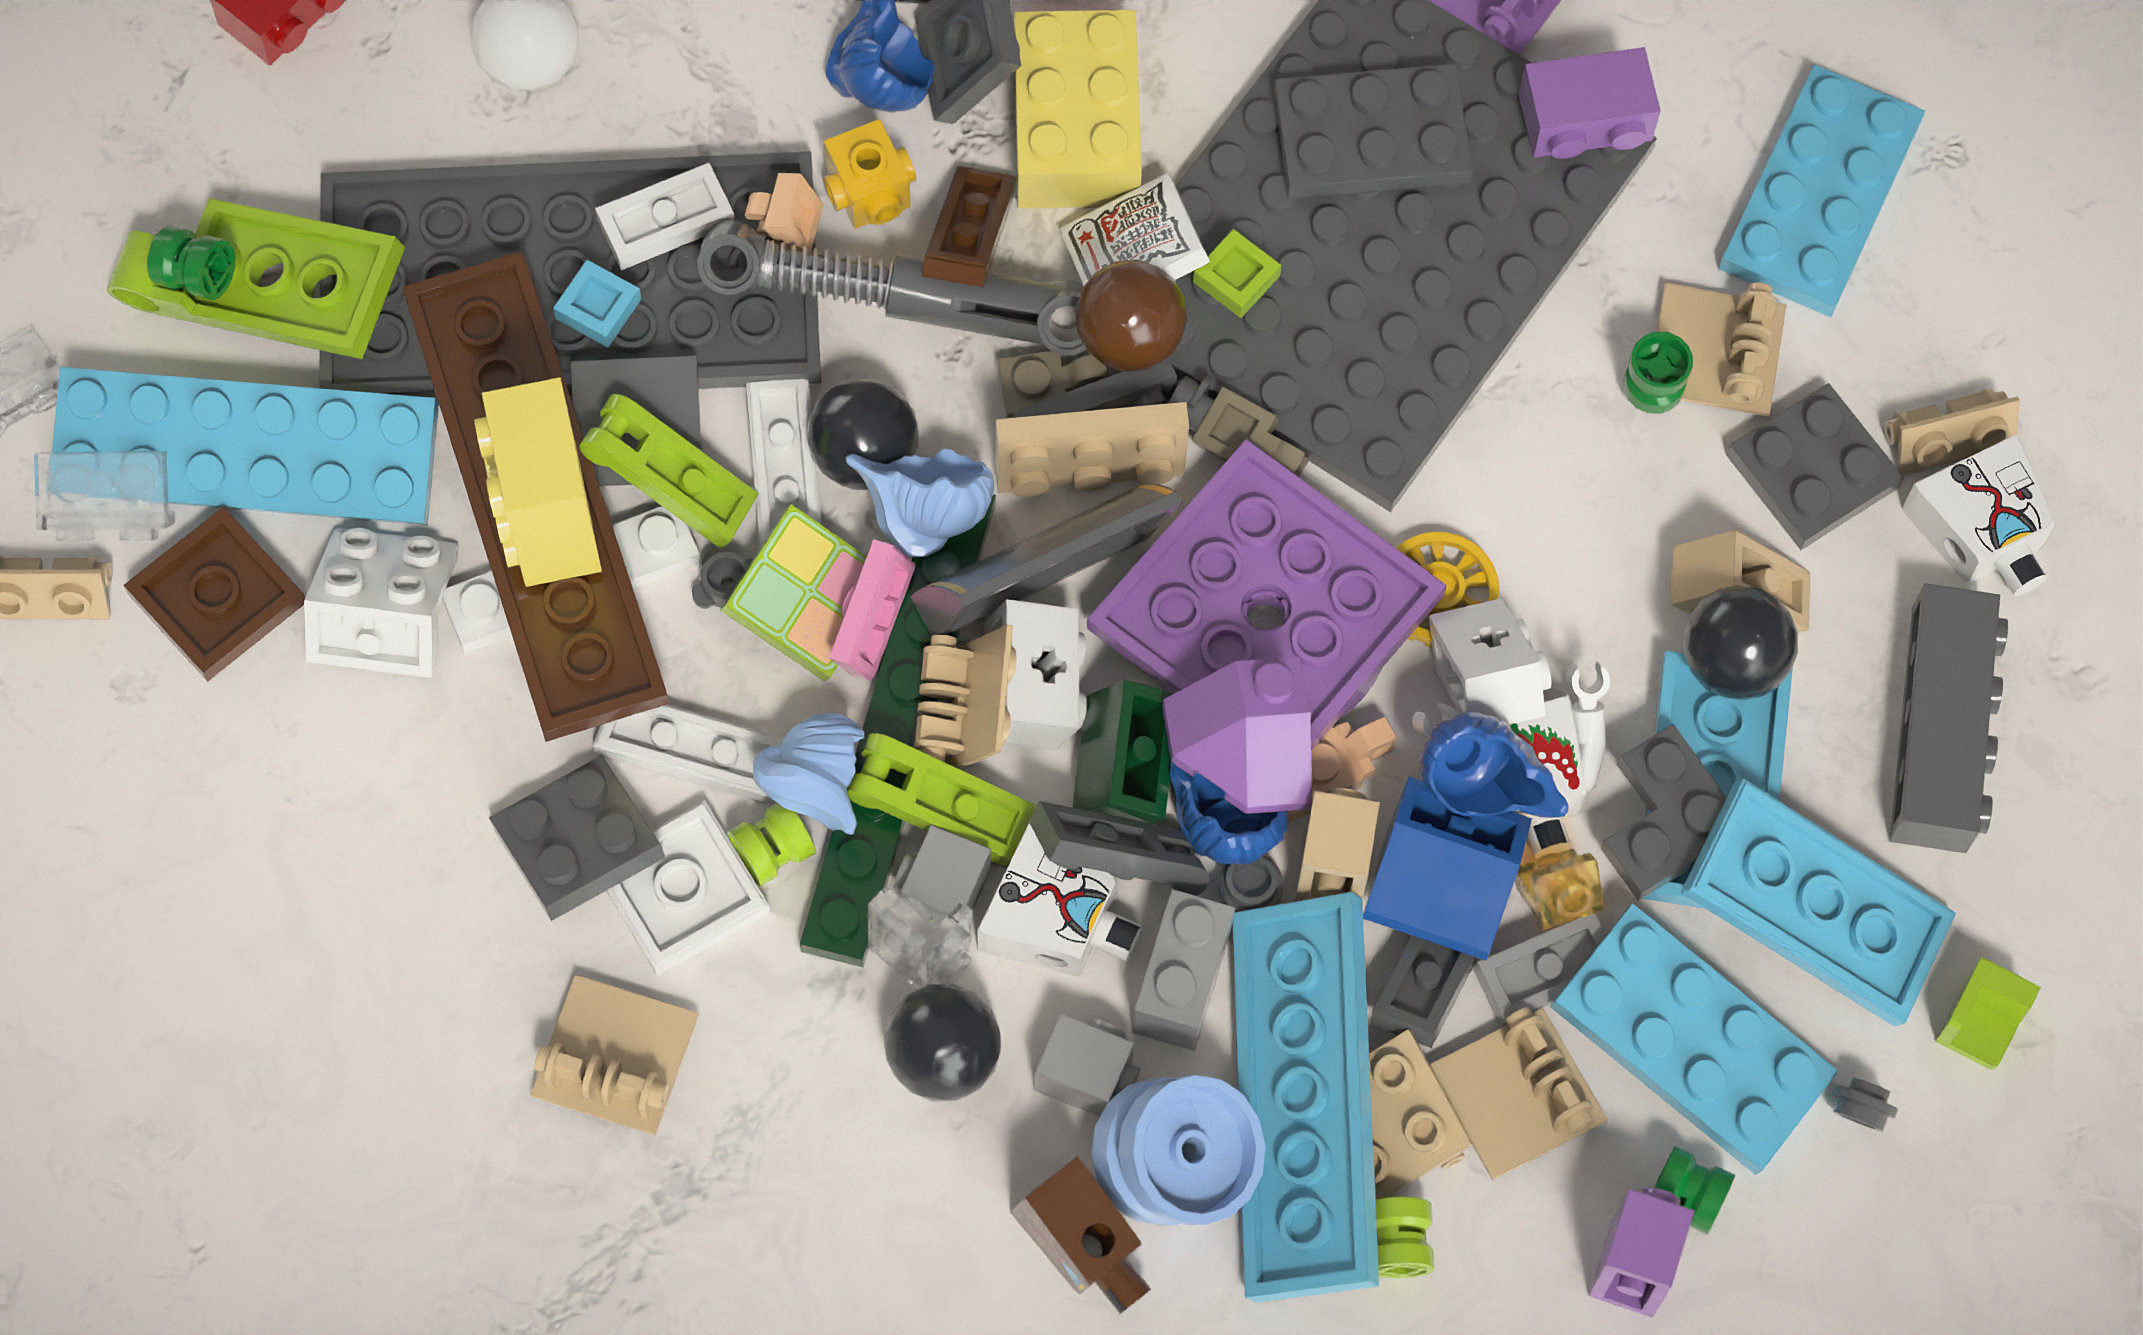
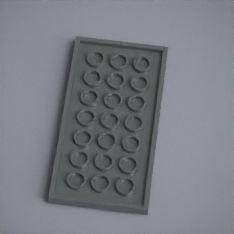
[319,151,821,399]

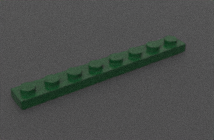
[800,494,996,968]

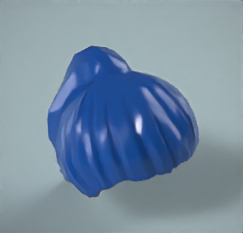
[825,0,935,113]
[1419,711,1569,818]
[1167,739,1289,865]

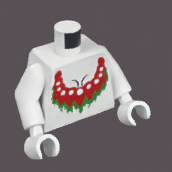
[1412,661,1610,859]

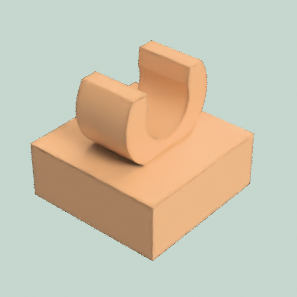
[745,173,824,253]

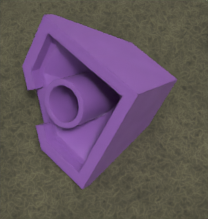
[1162,657,1312,814]

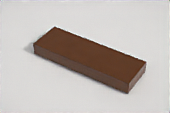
[922,166,1017,288]

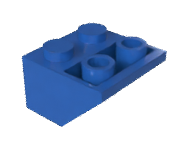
[1363,776,1532,961]

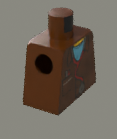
[1010,1156,1151,1314]

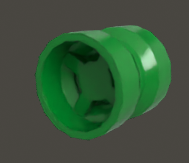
[147,225,236,301]
[1623,331,1693,414]
[1654,1145,1736,1234]

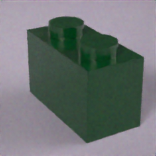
[1072,679,1174,824]

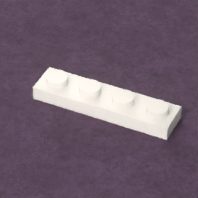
[442,506,701,654]

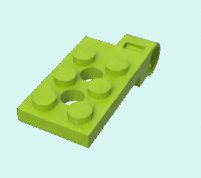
[106,198,405,359]

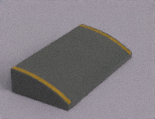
[910,483,1183,636]

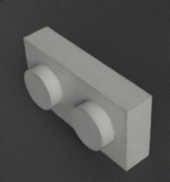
[1473,911,1606,1026]

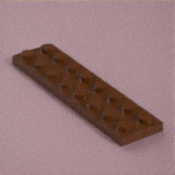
[402,251,669,742]

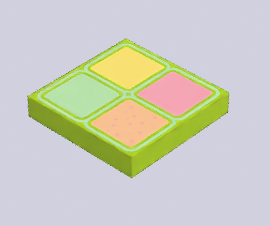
[720,504,867,682]

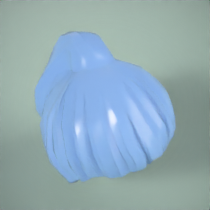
[845,448,995,557]
[753,712,865,835]

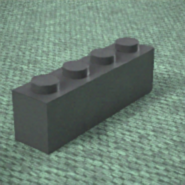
[1890,583,2008,853]

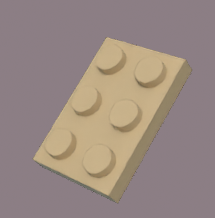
[996,402,1189,497]

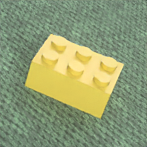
[1014,10,1142,208]
[474,377,602,587]

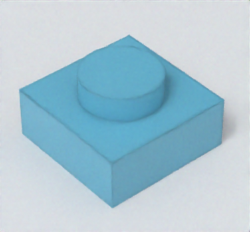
[553,260,642,347]

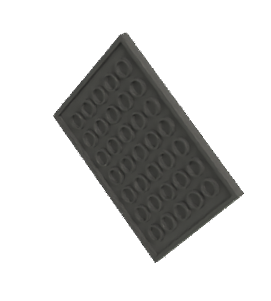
[1168,0,1657,513]

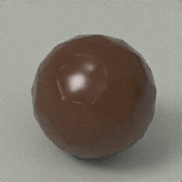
[1075,259,1187,372]

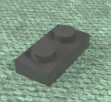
[1371,935,1478,1048]

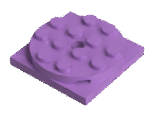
[1087,439,1446,751]

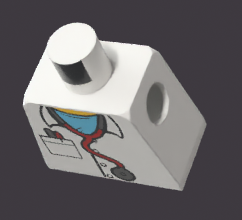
[1902,435,2054,596]
[978,823,1142,976]

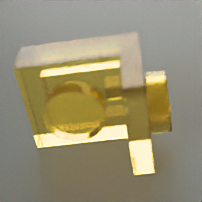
[1515,848,1604,930]

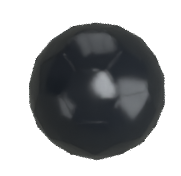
[807,379,919,490]
[1683,585,1798,700]
[884,984,1002,1102]

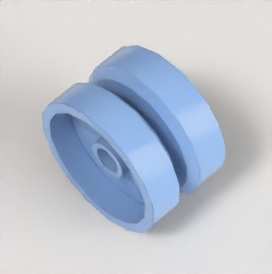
[1091,1075,1266,1225]

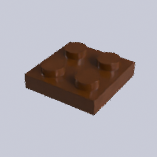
[123,507,305,682]

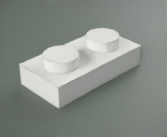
[595,163,735,270]

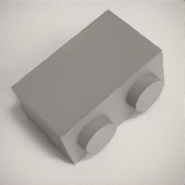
[1132,889,1235,1051]

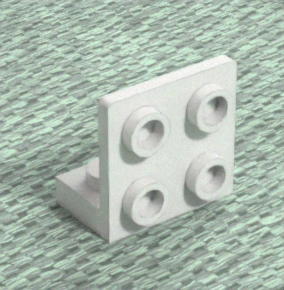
[304,528,458,678]

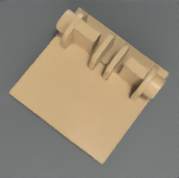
[1649,282,1787,417]
[914,624,1017,769]
[530,975,699,1136]
[1430,1007,1608,1180]
[1369,1029,1474,1200]

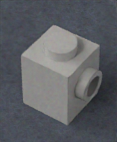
[894,825,991,938]
[1034,1013,1140,1117]

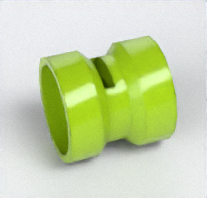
[727,802,816,887]
[1375,1197,1434,1278]

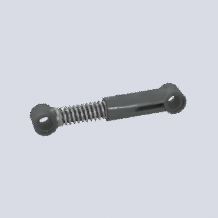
[697,220,1087,355]

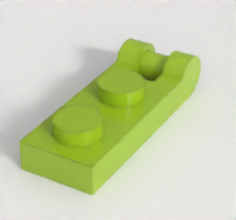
[579,394,759,549]
[847,733,1036,868]

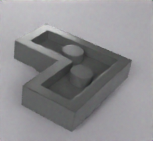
[1601,724,1727,901]

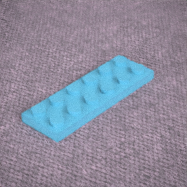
[48,367,439,525]
[1233,892,1379,1303]

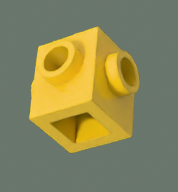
[823,119,916,229]

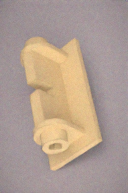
[1884,388,2020,475]
[0,556,112,619]

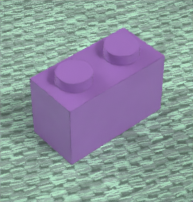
[1518,47,1661,159]
[1589,1187,1694,1318]

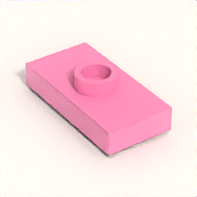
[829,539,916,681]

